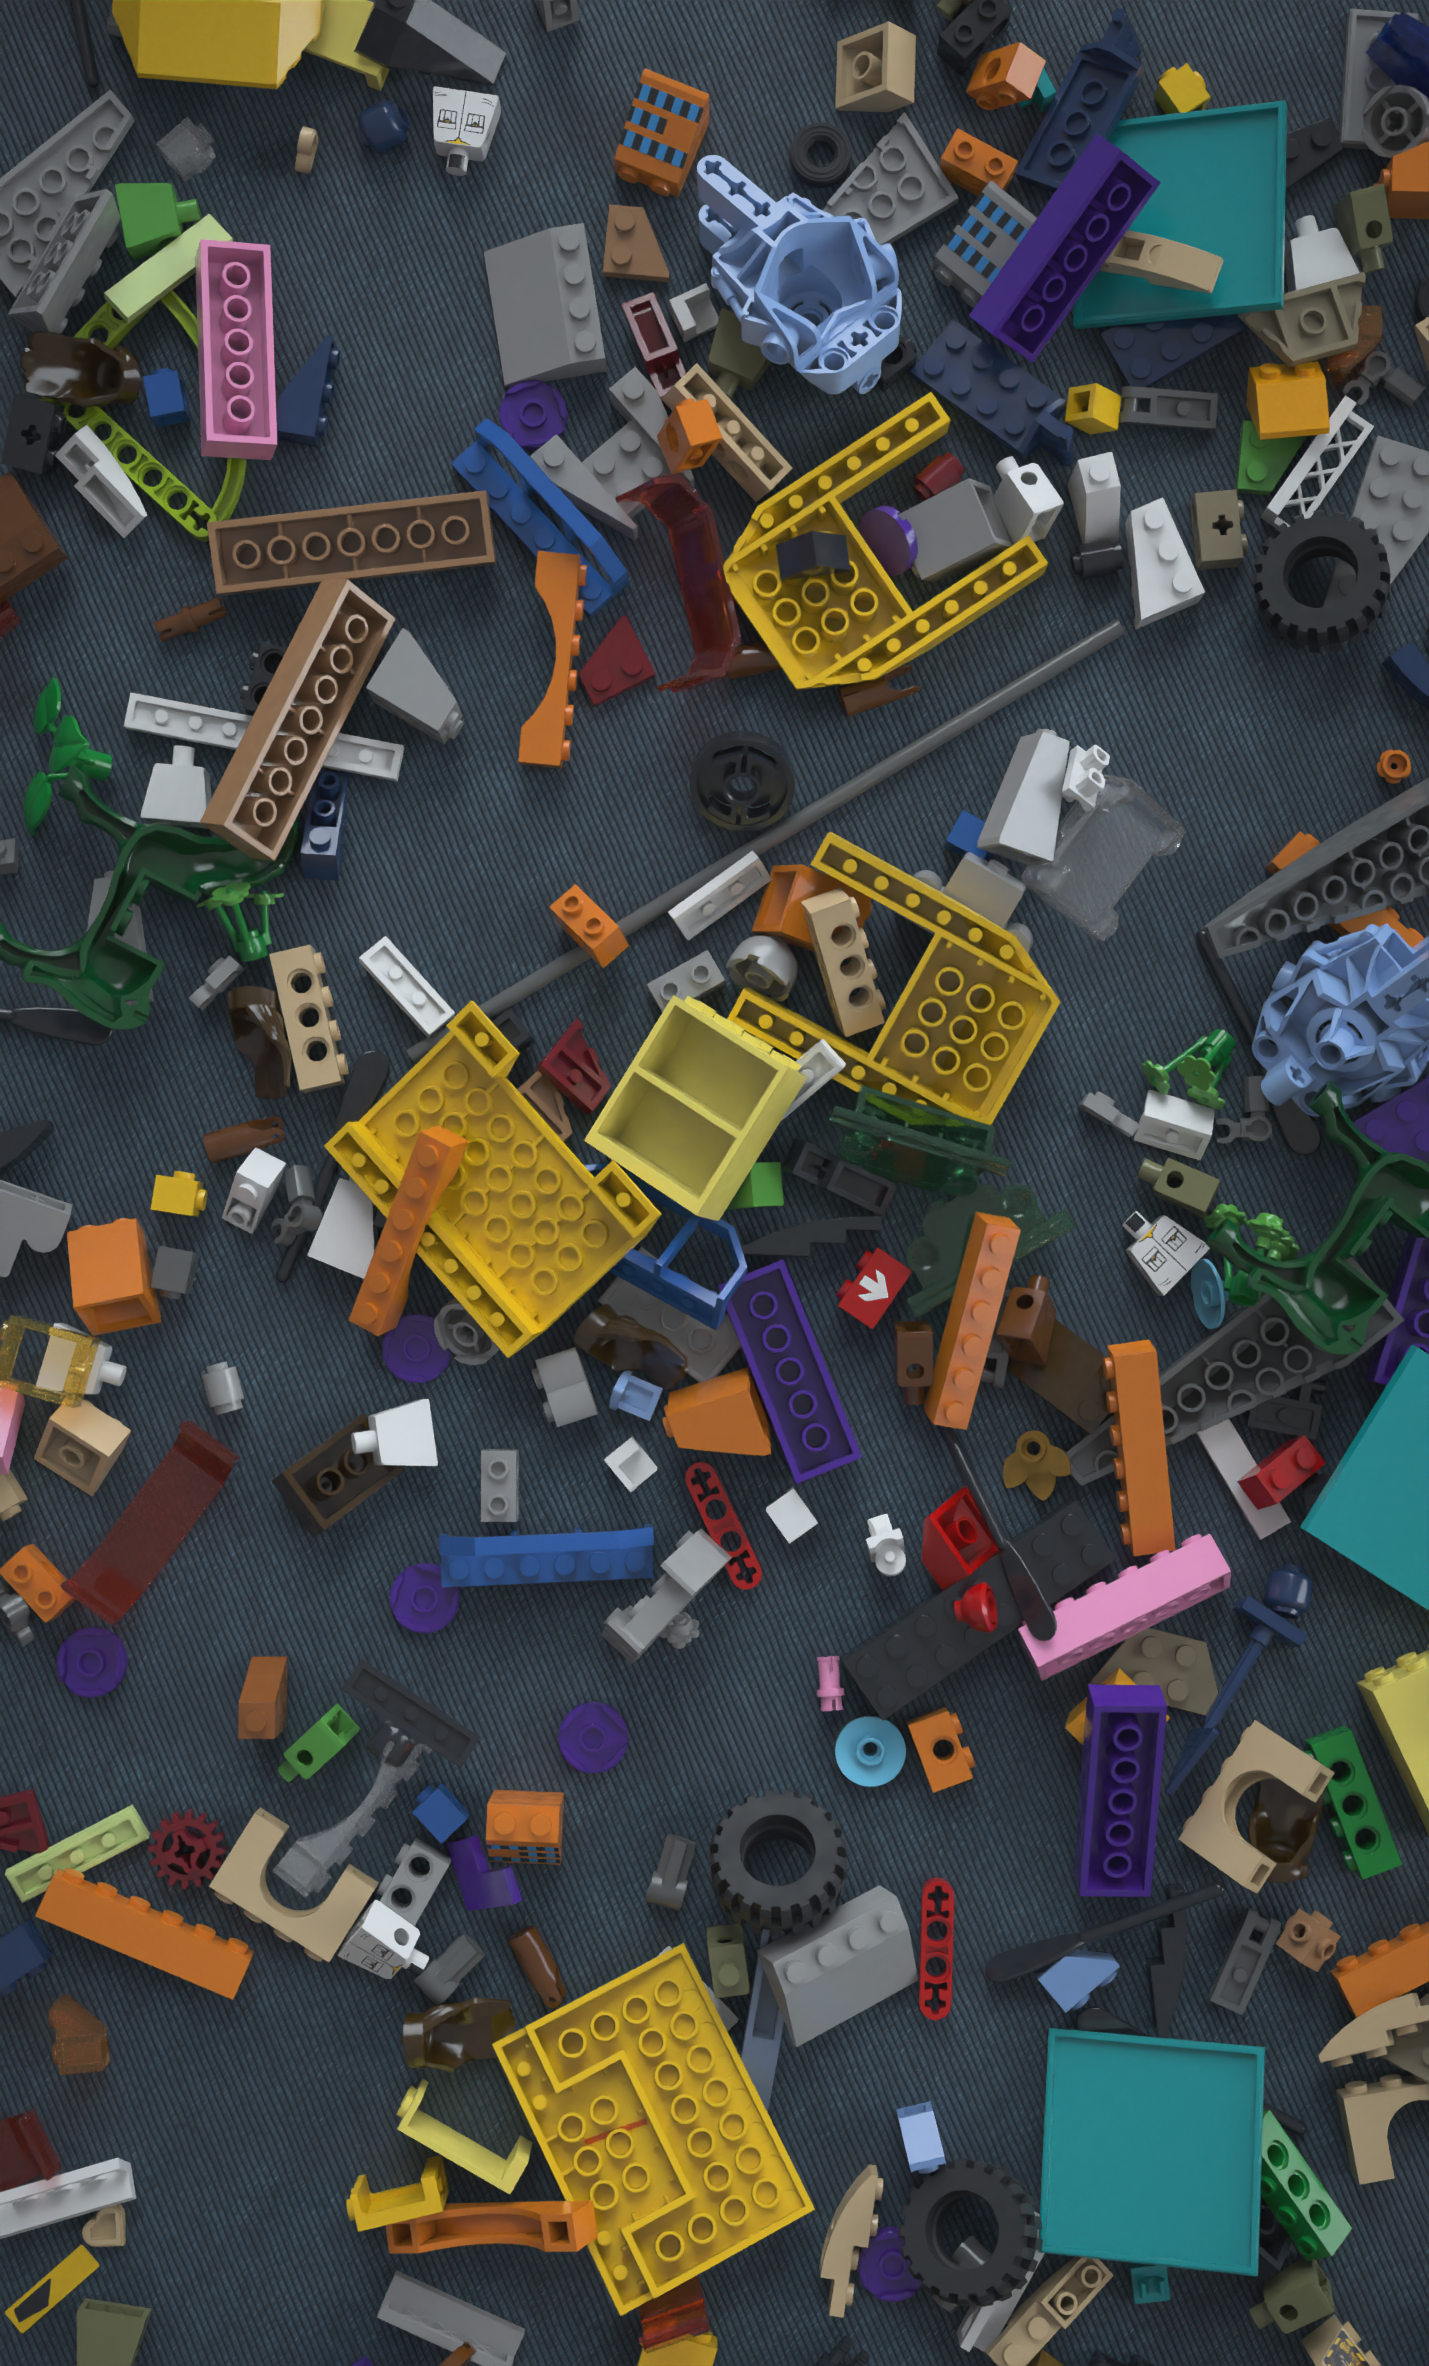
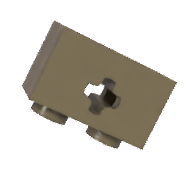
[1189,489,1248,571]

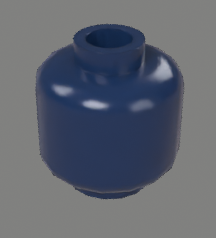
[356,99,410,154]
[1264,1564,1314,1619]

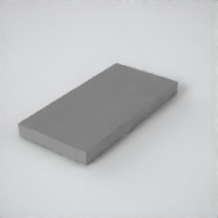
[1339,9,1418,150]
[598,1246,740,1383]

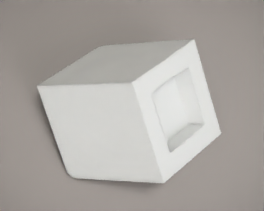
[669,284,719,343]
[604,1436,657,1493]
[766,1487,818,1544]

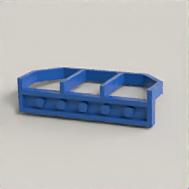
[451,418,629,618]
[584,1162,748,1330]
[439,1524,654,1588]

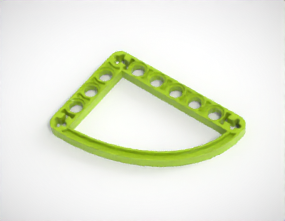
[41,290,246,542]

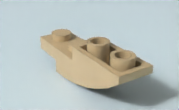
[1098,230,1224,294]
[1318,1993,1429,2068]
[819,2164,883,2318]
[984,2256,1114,2366]

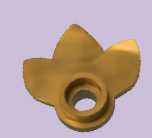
[1003,1431,1071,1501]

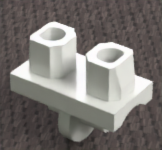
[1062,745,1110,812]
[866,1514,906,1576]

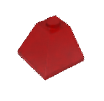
[922,1485,998,1590]

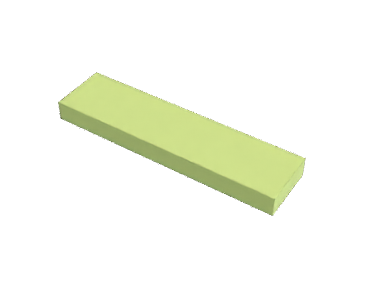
[104,214,233,323]
[5,1804,150,1903]

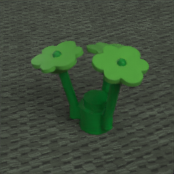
[196,882,284,962]
[1141,1029,1236,1110]

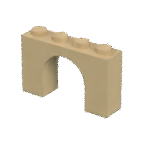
[1178,1720,1334,1894]
[209,1807,379,1962]
[1336,2074,1429,2185]

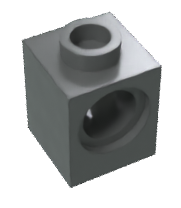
[150,1246,200,1300]

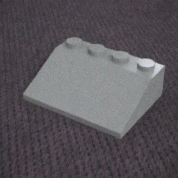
[8,189,121,334]
[484,223,607,388]
[757,1885,918,2047]

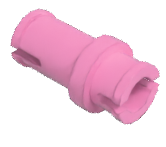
[817,1656,845,1711]

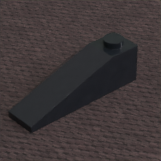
[354,0,506,86]

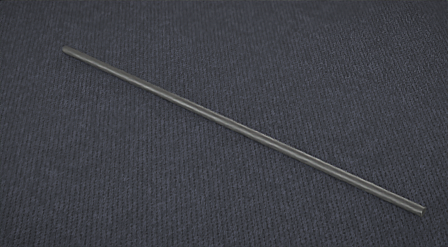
[406,619,1125,1065]

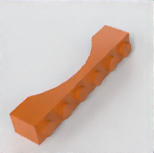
[518,551,587,769]
[349,1125,469,1336]
[385,2200,598,2254]

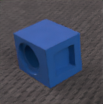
[143,368,191,428]
[944,810,994,860]
[412,1782,470,1844]

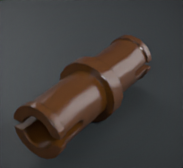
[154,596,227,642]

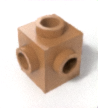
[1276,1908,1341,1972]

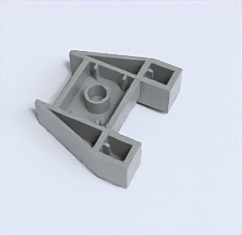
[530,367,694,541]
[601,1529,732,1664]

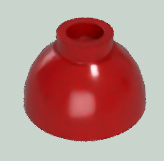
[954,1582,998,1633]

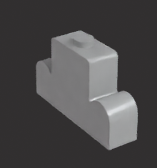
[892,852,1033,954]
[0,1180,72,1277]

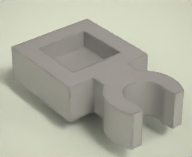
[189,955,245,1010]
[1078,1091,1140,1137]

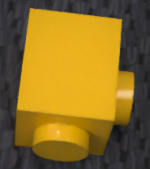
[1154,63,1211,115]
[1065,383,1122,435]
[151,1171,208,1217]

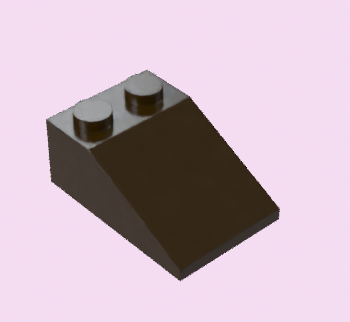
[1007,1319,1111,1435]
[271,1413,405,1537]

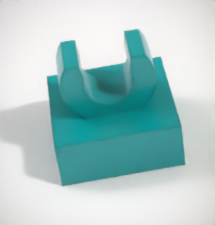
[1018,67,1056,112]
[1129,2263,1170,2304]

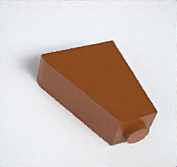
[238,1656,288,1739]

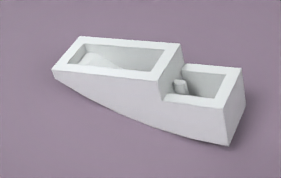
[55,425,147,538]

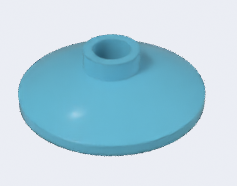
[1191,1259,1229,1329]
[835,1716,906,1787]

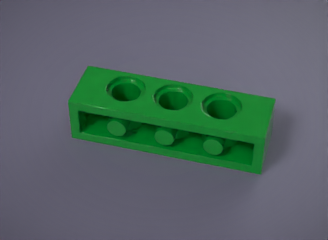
[1304,1725,1402,1880]
[1261,2110,1352,2261]

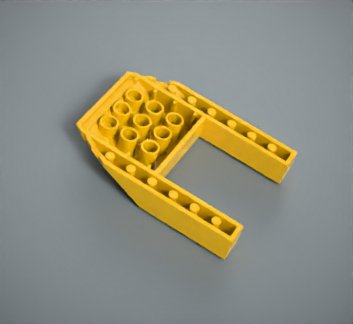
[112,0,325,89]
[719,392,1048,690]
[727,832,1061,1126]

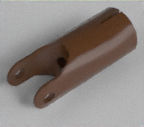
[723,641,782,680]
[838,665,921,718]
[203,1116,285,1164]
[507,1924,566,2008]

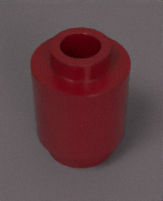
[913,452,965,501]

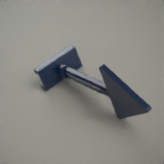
[1164,1595,1308,1796]

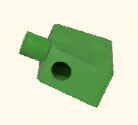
[115,183,201,261]
[278,1703,361,1783]

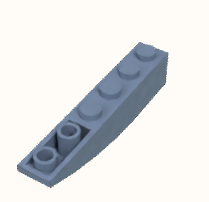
[740,1929,791,2111]

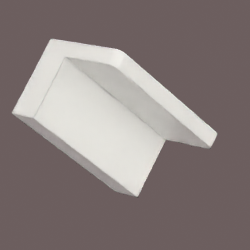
[1134,1090,1215,1161]

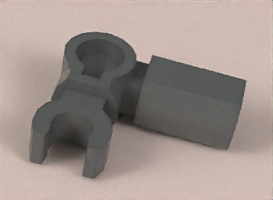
[1341,351,1425,408]
[1215,1076,1272,1144]
[271,1165,322,1246]
[0,1581,34,1648]

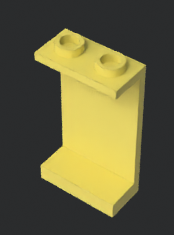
[303,0,390,91]
[396,2078,533,2195]

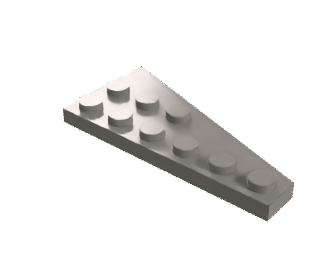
[0,90,135,299]
[822,112,959,246]
[1322,436,1429,644]

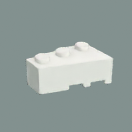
[1125,498,1205,630]

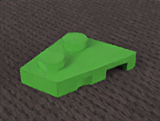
[1235,420,1307,495]

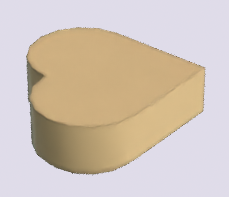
[295,126,319,174]
[82,2204,126,2247]

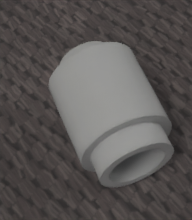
[201,1361,244,1415]

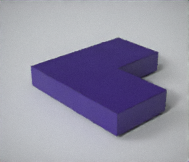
[446,1835,522,1911]

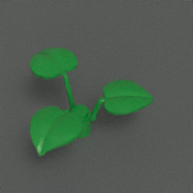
[23,676,112,836]

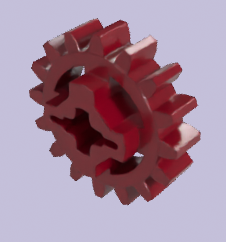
[148,1809,228,1889]

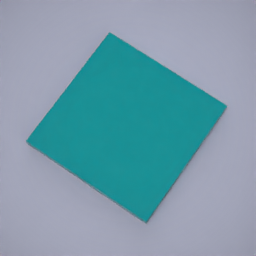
[1073,100,1287,329]
[1300,1345,1429,1611]
[1038,2028,1265,2276]

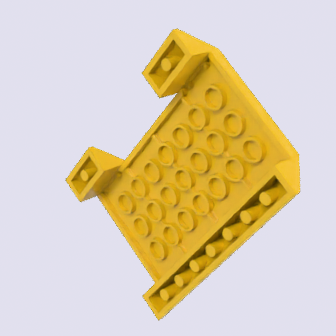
[324,1001,662,1358]

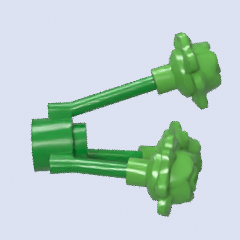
[1204,1203,1300,1307]

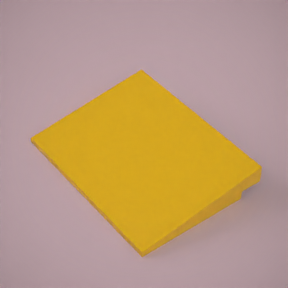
[492,1943,815,2316]

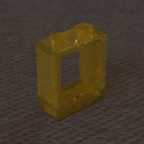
[0,1315,100,1408]

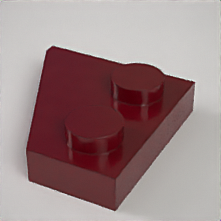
[578,615,656,708]
[535,1018,611,1115]
[0,1789,51,1854]

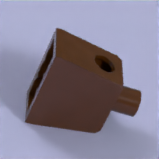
[997,1275,1056,1365]
[893,1320,933,1405]

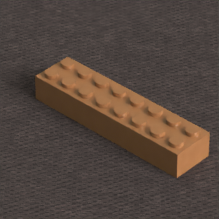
[207,490,497,596]
[200,579,396,861]

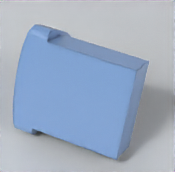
[609,1370,663,1421]

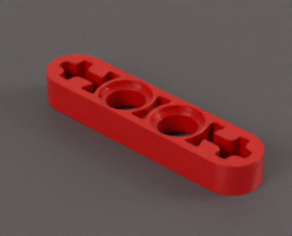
[685,1462,762,1590]
[918,1877,954,2020]

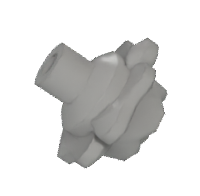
[659,1612,699,1649]

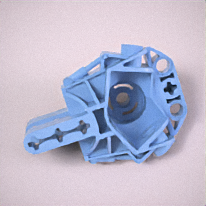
[697,155,902,394]
[1252,923,1429,1116]

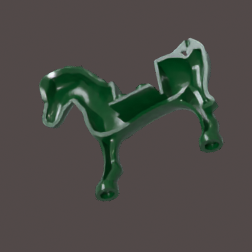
[0,765,303,1030]
[1205,1080,1429,1355]

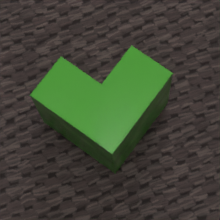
[726,1162,784,1210]

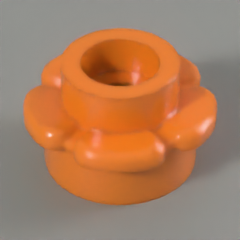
[1377,750,1411,784]

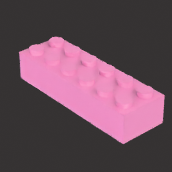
[195,239,277,460]
[1018,1534,1231,1681]

